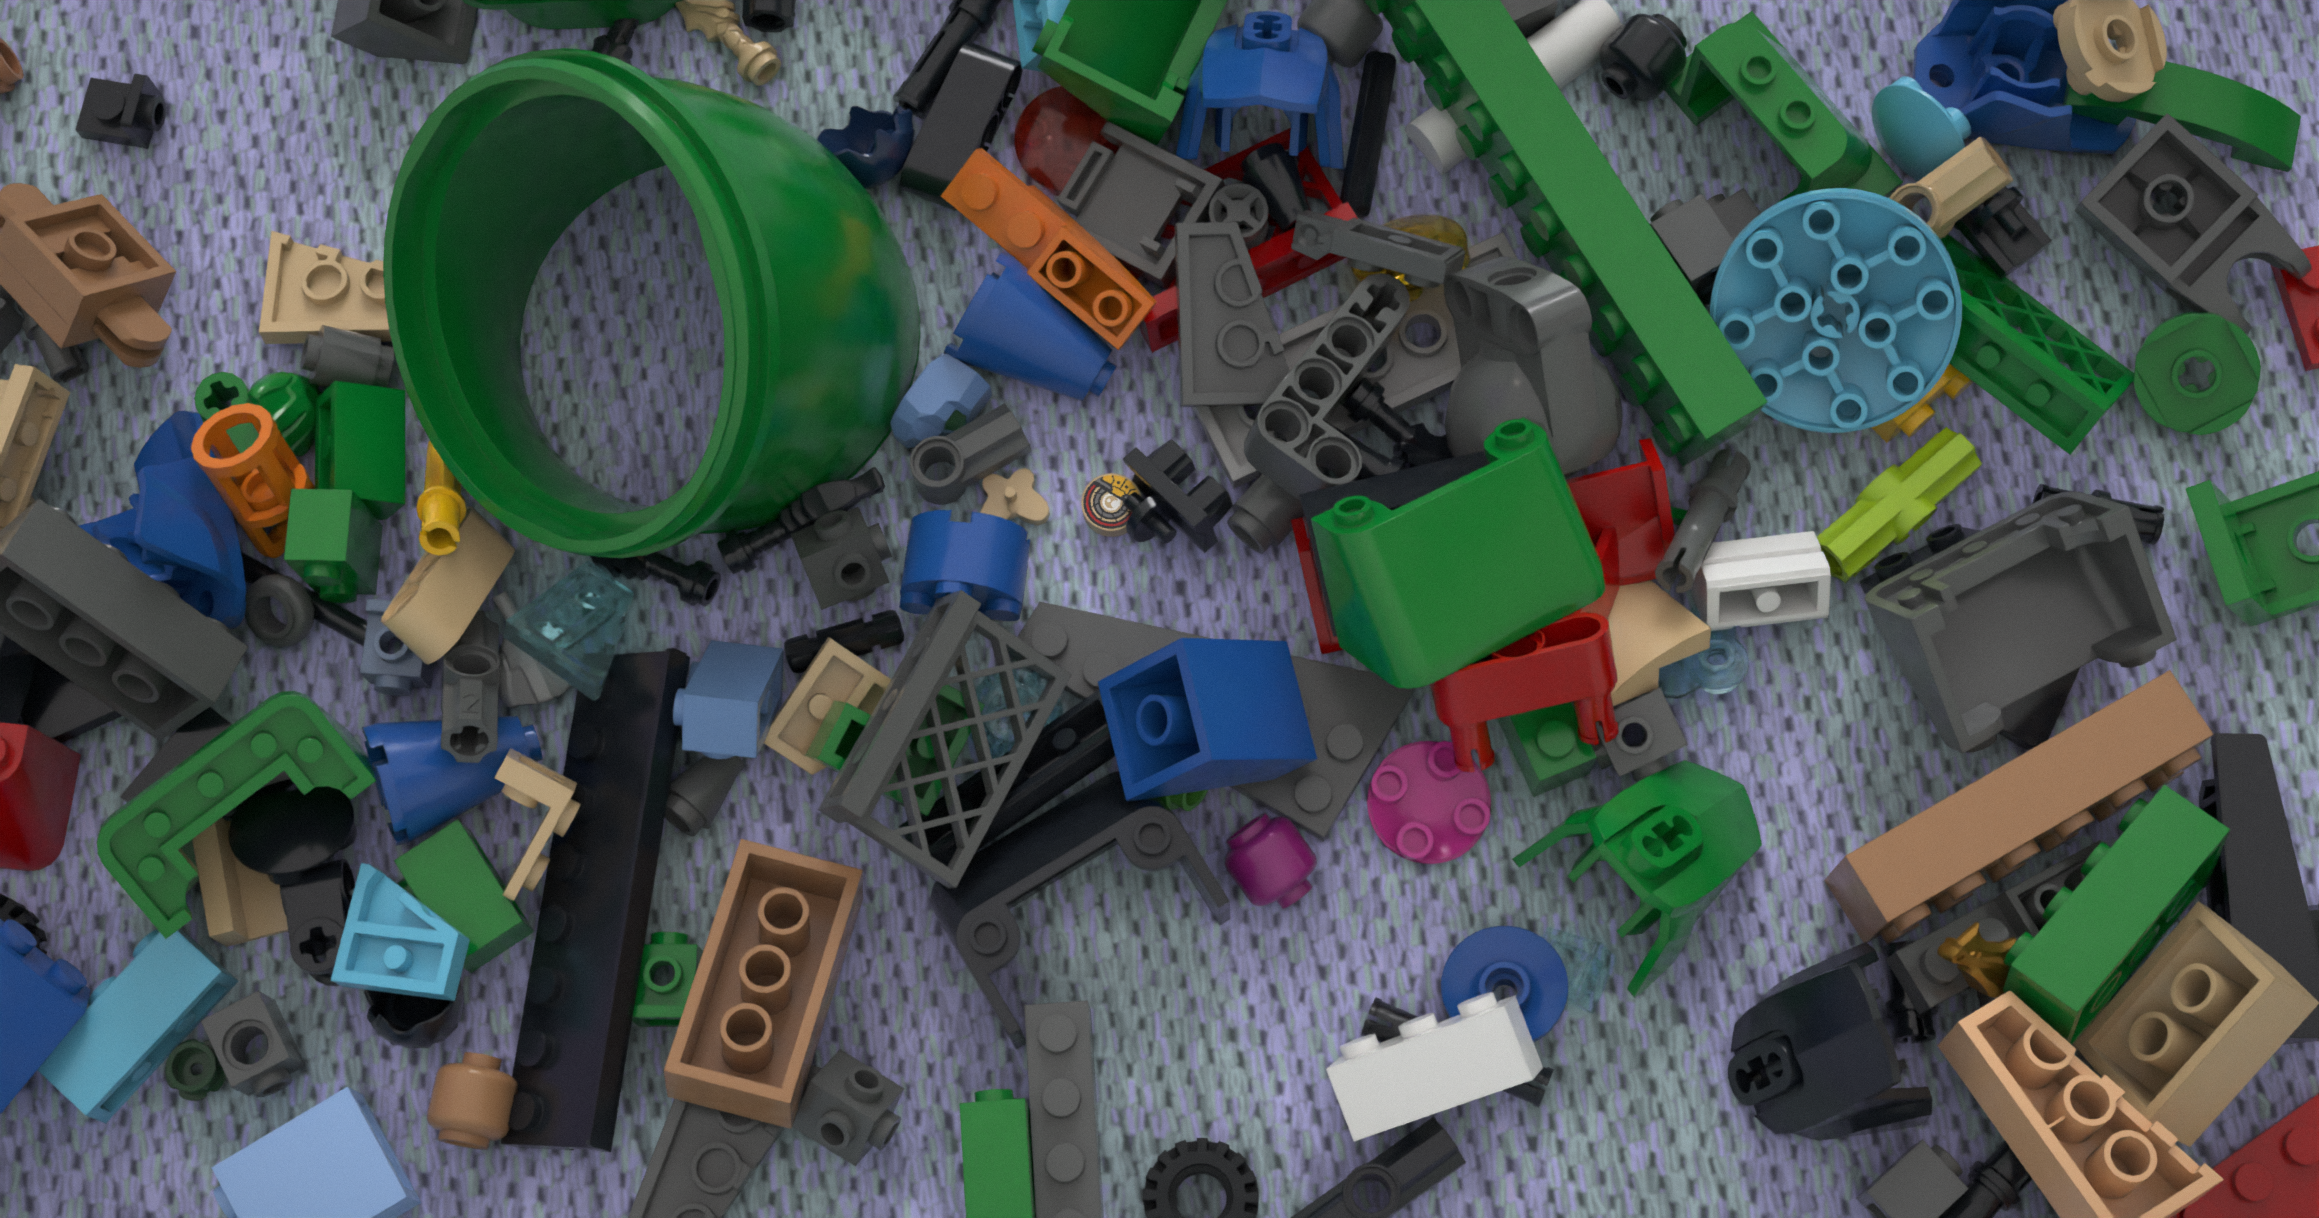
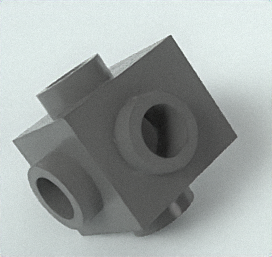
[791,507,892,610]
[1591,687,1688,782]
[792,1049,904,1166]

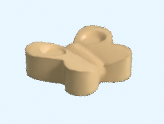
[980,468,1050,525]

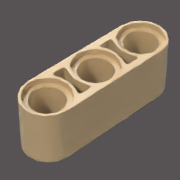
[381,506,515,665]

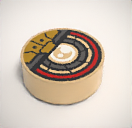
[1081,473,1141,537]

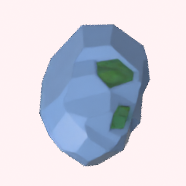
[890,353,992,448]

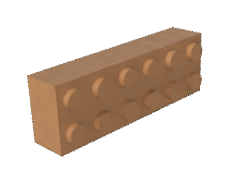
[1824,670,2214,945]

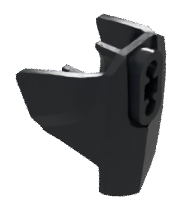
[1728,942,1932,1141]

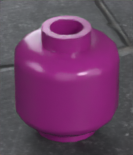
[1224,813,1317,909]

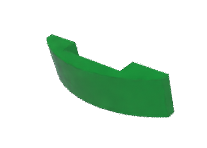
[2063,61,2301,172]

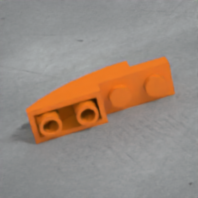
[941,148,1157,350]

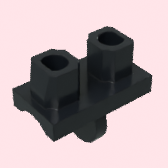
[1954,186,2052,279]
[1123,439,1233,553]

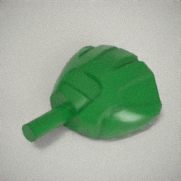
[248,372,322,457]

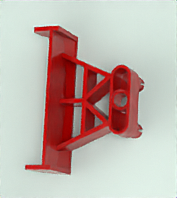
[1291,438,1675,773]

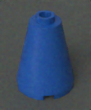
[944,250,1117,401]
[362,716,543,846]

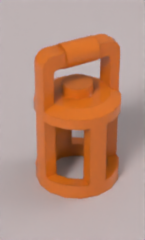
[191,403,315,558]

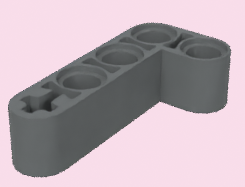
[1244,273,1410,502]

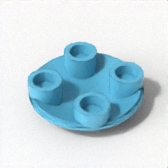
[1872,76,1971,182]

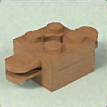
[0,183,177,368]

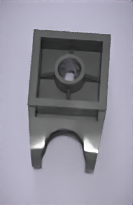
[2075,113,2312,335]

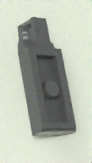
[1291,210,1466,288]

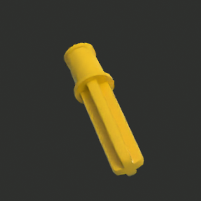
[416,441,467,556]

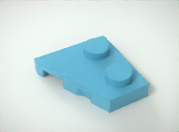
[330,863,470,1001]

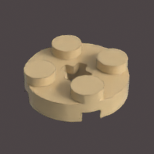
[2053,0,2167,102]

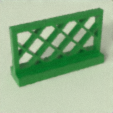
[1940,234,2134,455]

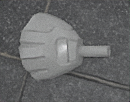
[492,591,585,708]

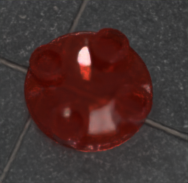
[1014,86,1119,196]

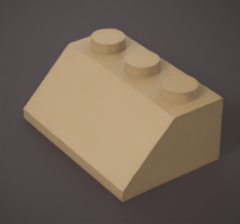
[2074,901,2319,1147]

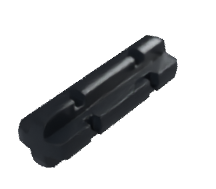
[784,609,904,673]

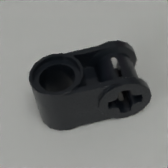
[280,859,355,986]

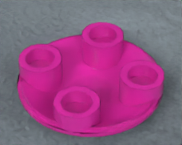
[1367,741,1491,864]

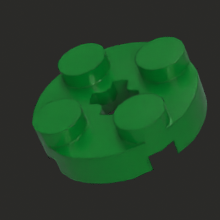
[2133,312,2261,435]

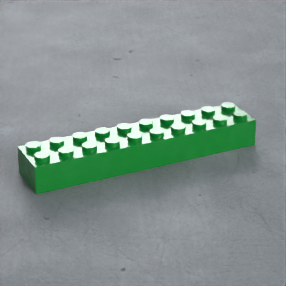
[1365,0,1768,467]

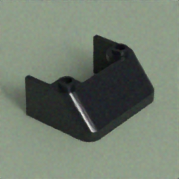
[931,771,1230,1049]

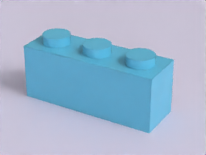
[38,929,238,1123]

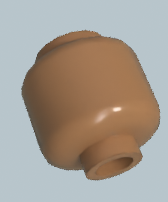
[427,1052,518,1150]

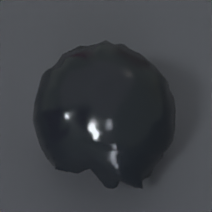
[364,978,464,1049]

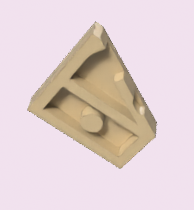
[764,637,891,775]

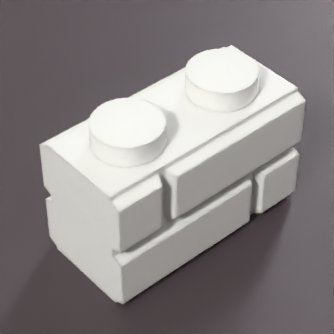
[1691,531,1831,631]

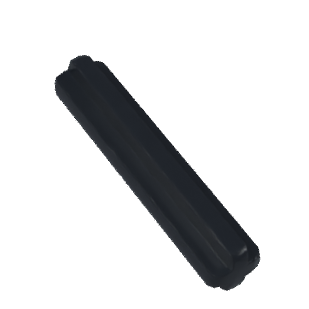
[1340,51,1397,217]

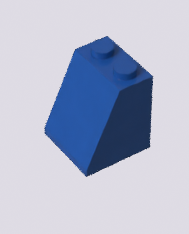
[1098,638,1317,801]
[0,919,91,1114]

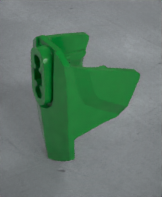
[1512,760,1762,998]

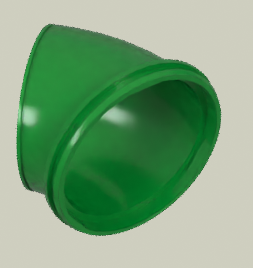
[383,48,921,558]

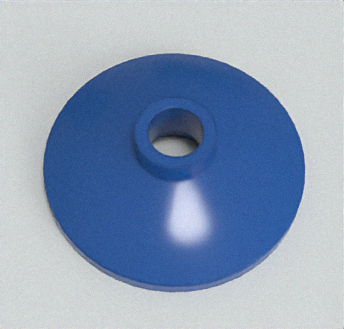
[1441,926,1568,1042]

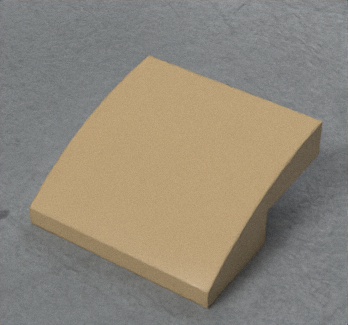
[1607,580,1711,706]

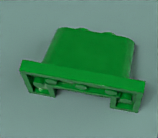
[1664,11,1903,205]

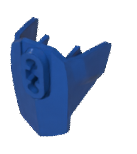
[1912,0,2136,154]
[1176,11,1345,171]
[78,411,246,630]

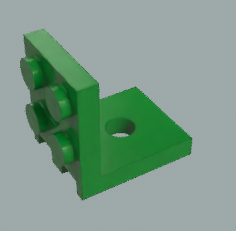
[2185,471,2319,626]

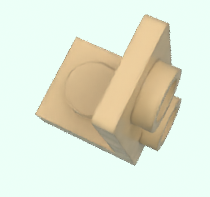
[494,748,581,901]

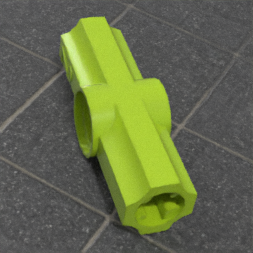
[1817,427,1982,583]

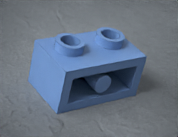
[673,640,784,759]

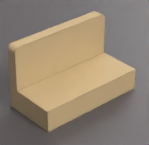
[192,818,288,947]

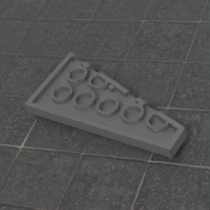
[1008,602,1416,842]

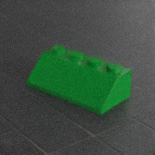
[2003,784,2231,1046]

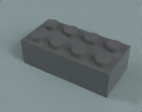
[0,499,248,741]

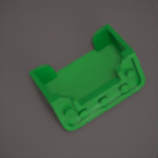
[1032,0,1228,146]
[1311,417,1605,689]
[97,691,376,939]

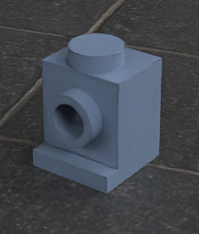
[360,599,435,696]

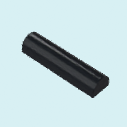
[898,690,1115,880]

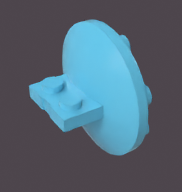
[1710,188,1962,433]

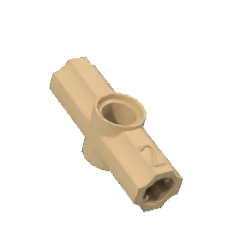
[1889,137,2014,239]

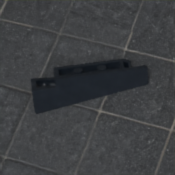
[2199,733,2319,1045]

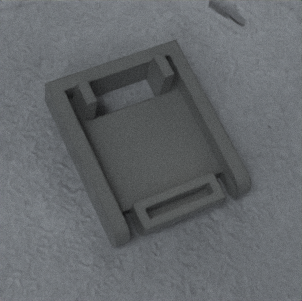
[1056,122,1226,289]

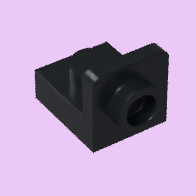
[75,74,166,149]

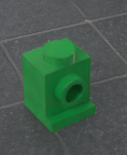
[632,932,703,1027]

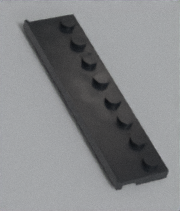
[501,648,690,1152]

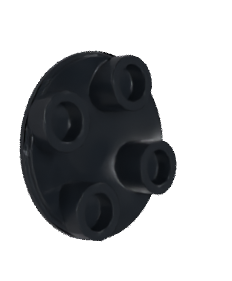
[228,779,357,885]

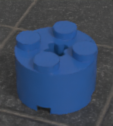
[899,510,1030,631]

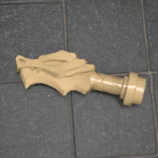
[675,0,781,86]

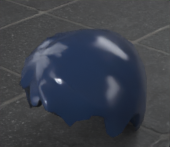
[817,106,915,189]

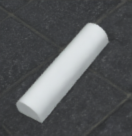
[1405,0,1622,175]

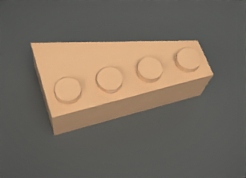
[1937,990,2224,1218]

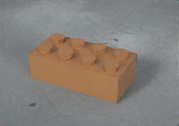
[664,839,863,1129]

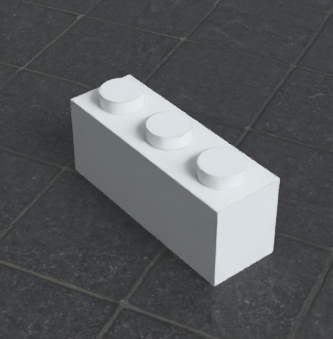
[1326,992,1543,1141]

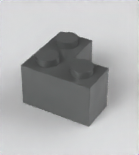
[1650,188,1761,307]

